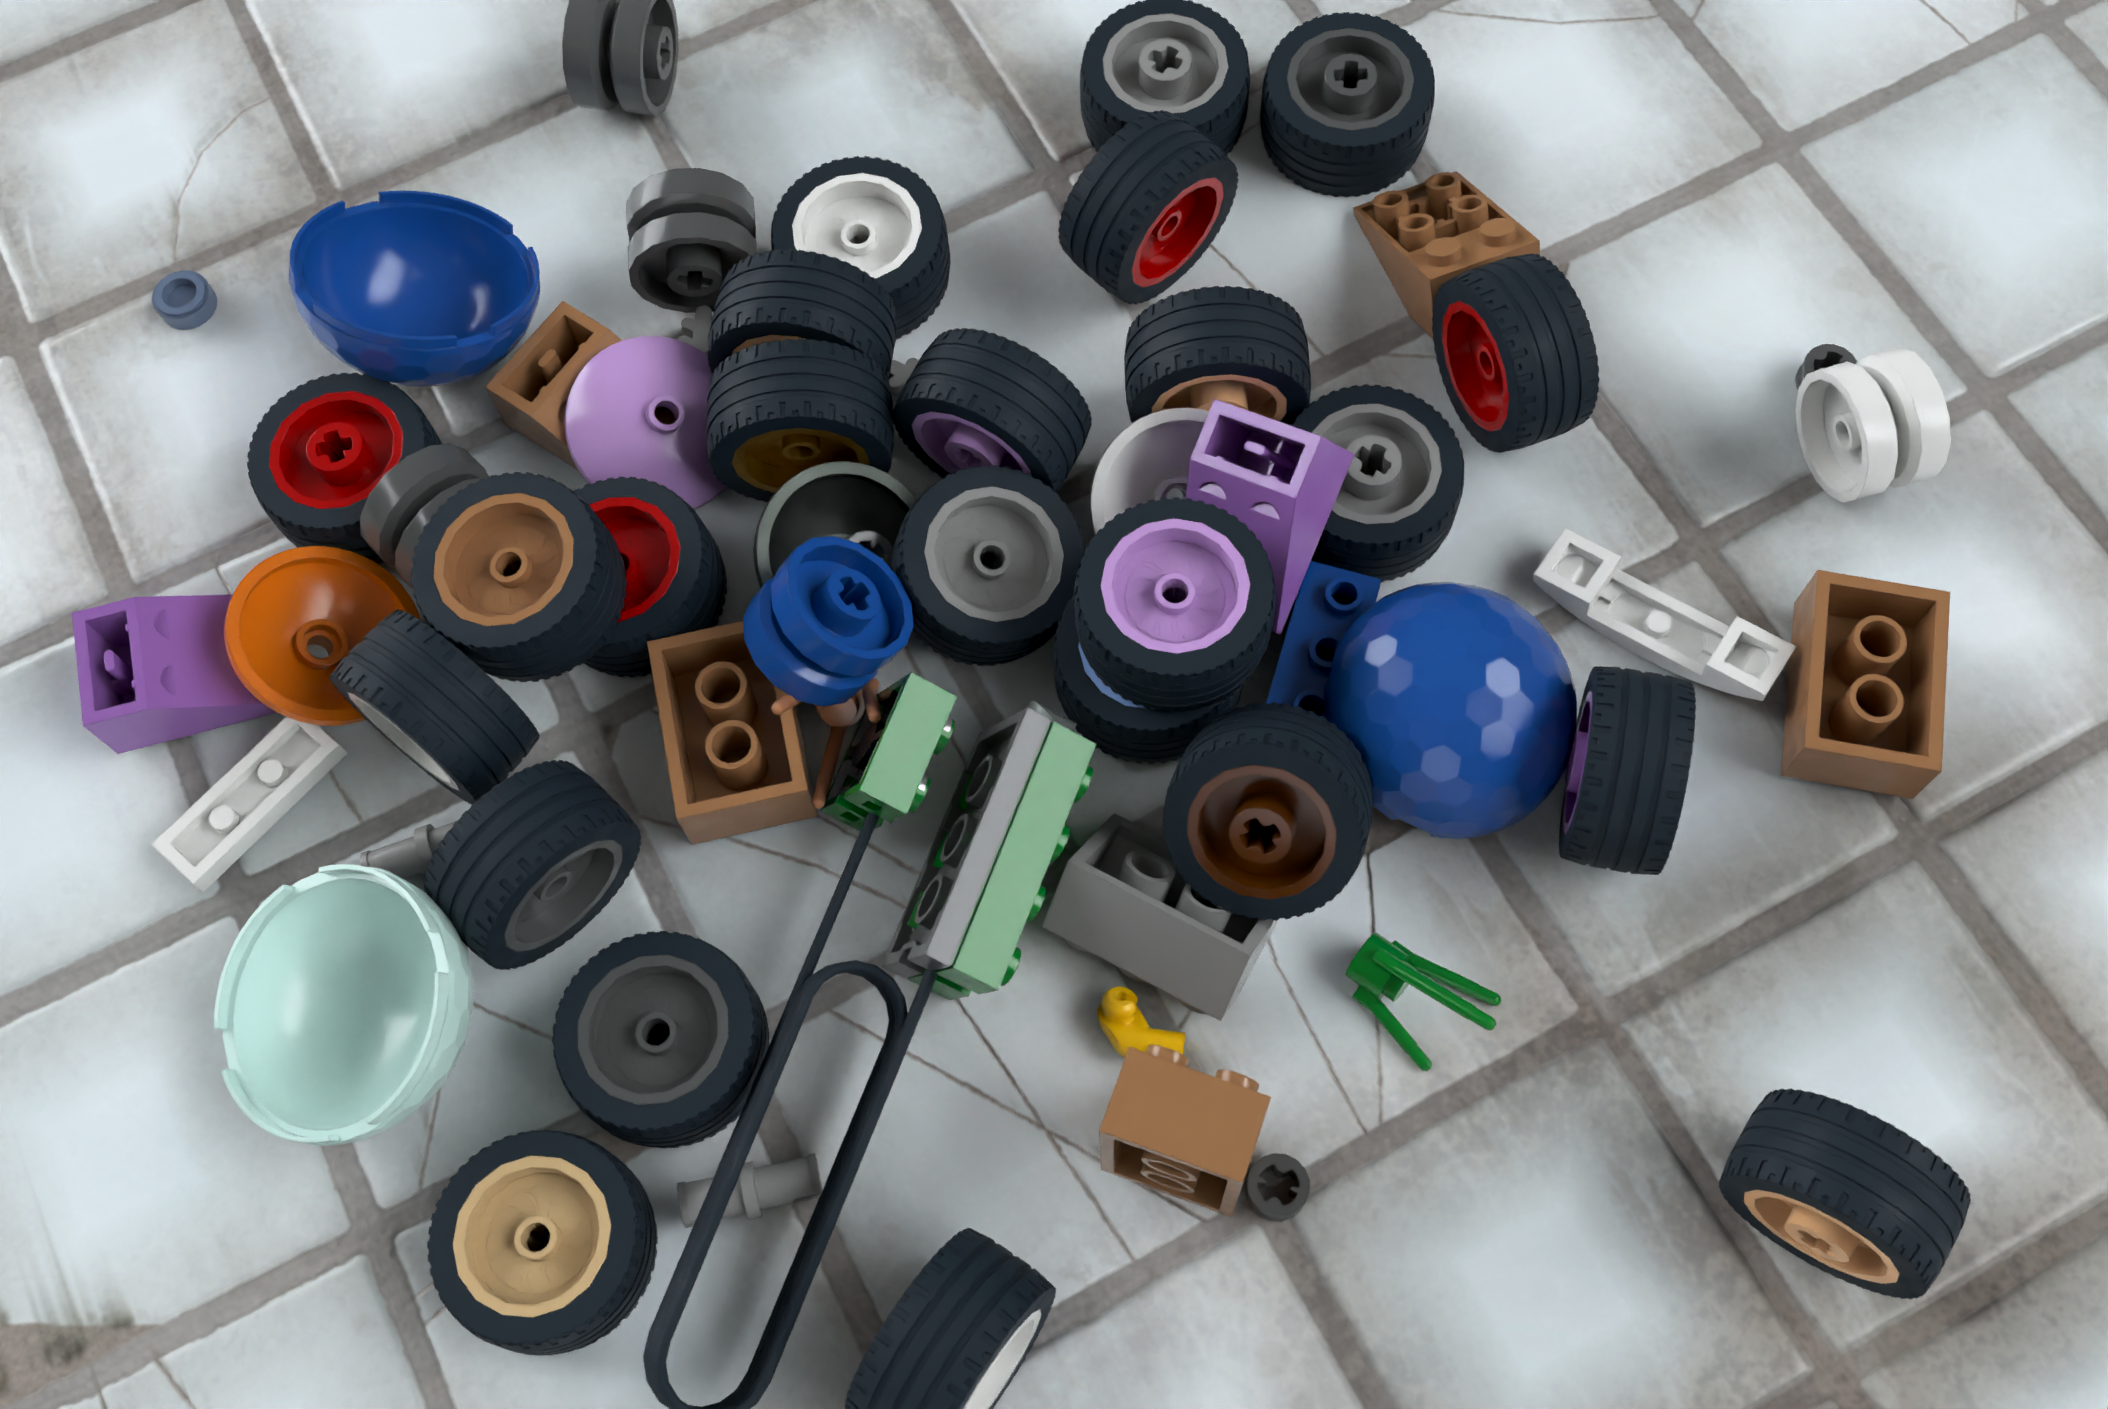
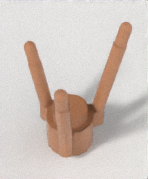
[771,678,882,809]

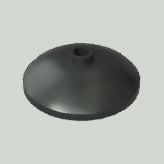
[753,461,917,588]

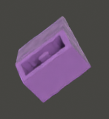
[1185,399,1354,634]
[72,595,277,754]

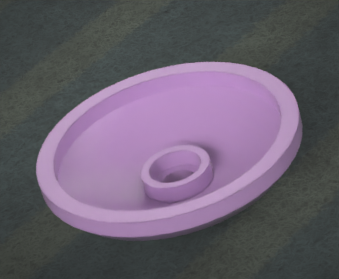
[564,336,726,510]

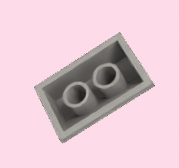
[1042,813,1278,1021]

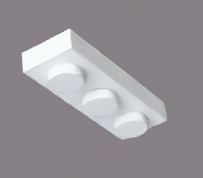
[151,717,348,892]

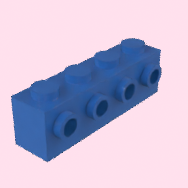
[1266,561,1382,717]

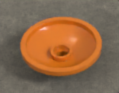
[224,546,421,726]

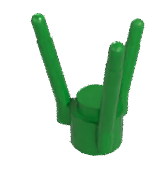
[1345,932,1501,1071]

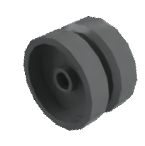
[562,0,678,117]
[626,168,757,313]
[360,443,490,590]

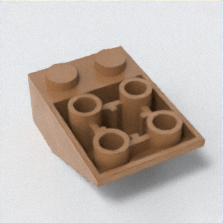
[1353,171,1540,339]
[485,301,675,472]

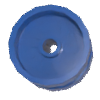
[743,536,914,706]

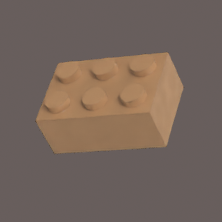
[1780,570,1950,799]
[647,621,819,845]
[1099,1045,1271,1218]

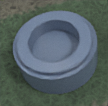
[152,270,217,330]

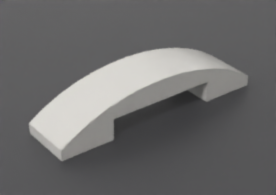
[1533,528,1796,701]

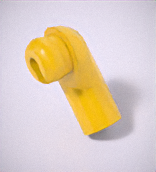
[1097,987,1186,1058]

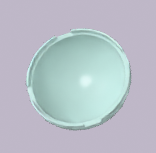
[214,864,473,1146]

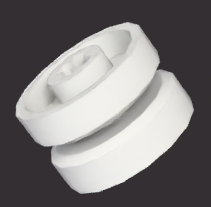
[1795,347,1951,503]

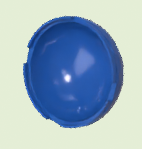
[289,191,540,387]
[1323,582,1577,839]

